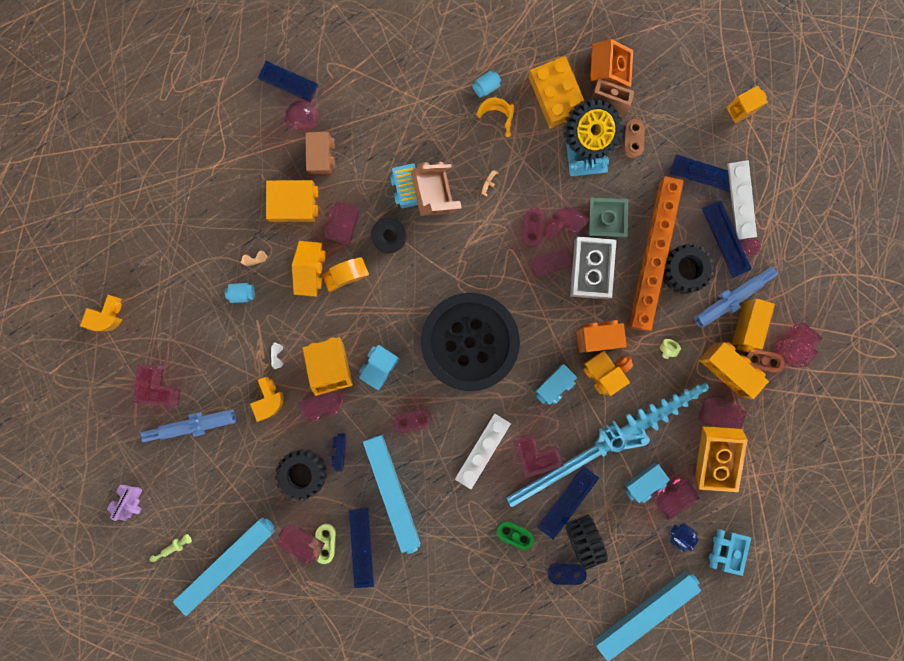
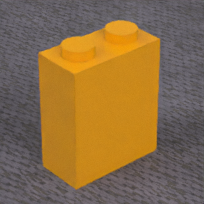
[266,180,318,222]
[732,298,775,353]
[303,337,353,396]

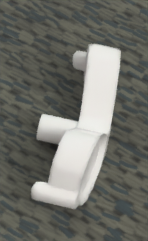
[271,343,283,370]

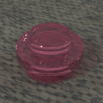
[741,238,761,257]

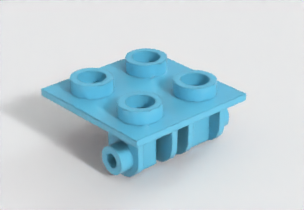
[566,139,609,176]

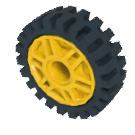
[564,99,623,159]

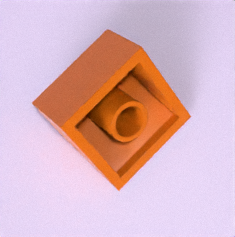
[590,39,633,88]

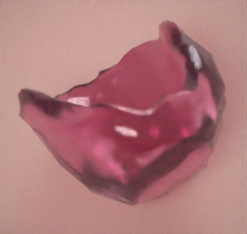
[284,101,320,131]

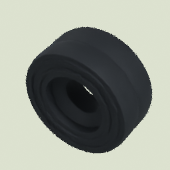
[371,218,406,253]

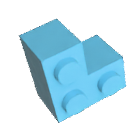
[359,345,400,390]

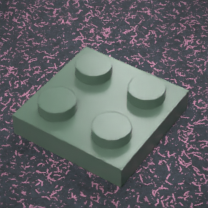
[588,198,628,238]

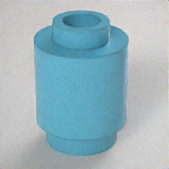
[472,70,501,98]
[225,283,255,303]

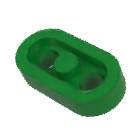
[497,521,534,550]

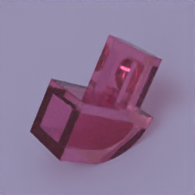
[545,207,590,241]

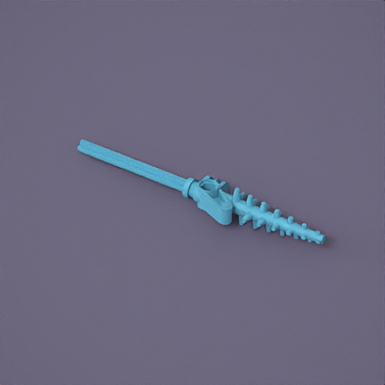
[506,382,709,507]

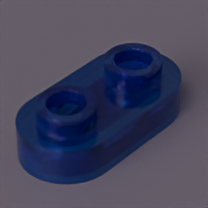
[331,433,346,472]
[547,564,587,585]

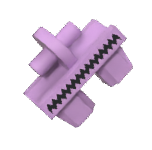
[107,485,142,521]

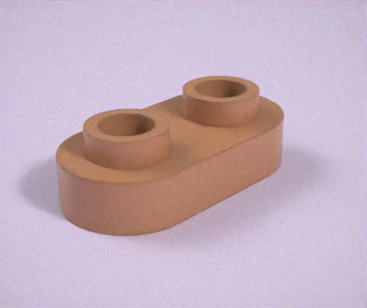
[624,119,645,158]
[745,350,785,372]

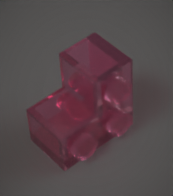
[774,323,823,367]
[133,364,181,407]
[513,433,564,478]

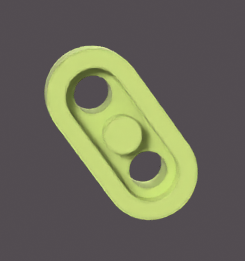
[314,524,336,564]

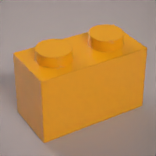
[726,85,768,124]

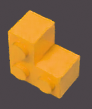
[292,241,326,297]
[583,351,630,396]

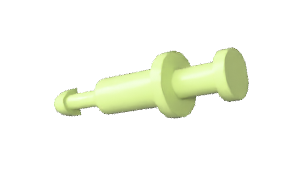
[150,534,192,562]

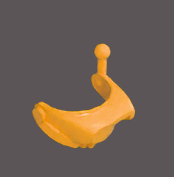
[476,96,514,137]

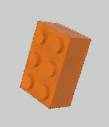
[575,320,627,353]

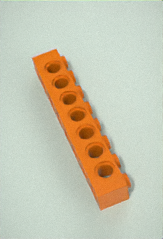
[628,176,684,332]

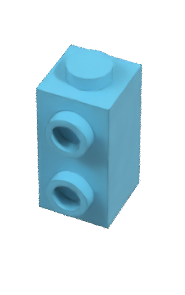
[535,364,577,405]
[624,463,670,503]

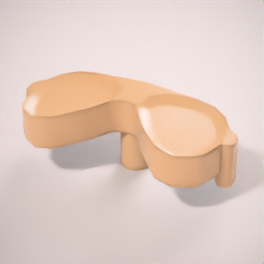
[481,170,499,196]
[240,250,268,266]

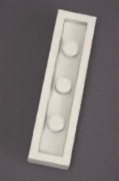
[727,160,757,240]
[455,413,511,489]

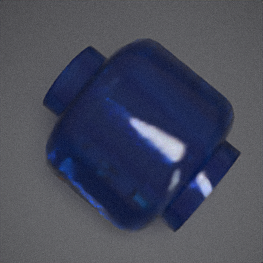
[669,523,699,552]

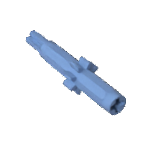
[694,267,778,328]
[140,409,236,442]

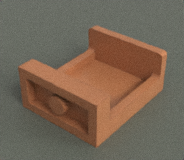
[411,162,462,216]

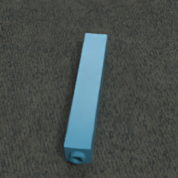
[363,434,421,554]
[173,517,275,616]
[593,571,701,661]

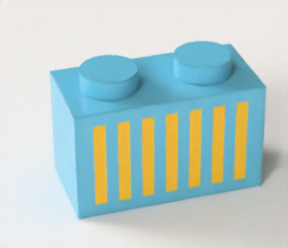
[390,163,418,209]

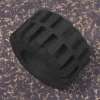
[663,244,715,294]
[275,449,327,501]
[566,515,608,570]

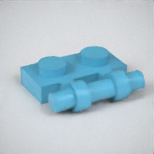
[709,529,751,576]

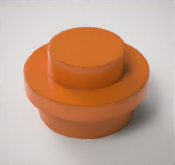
[615,356,633,373]

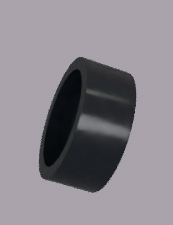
[421,293,520,391]

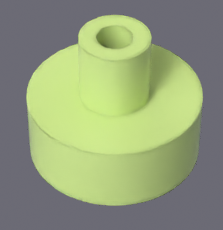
[660,339,681,359]

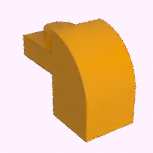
[322,257,369,292]
[80,295,122,332]
[250,377,284,422]

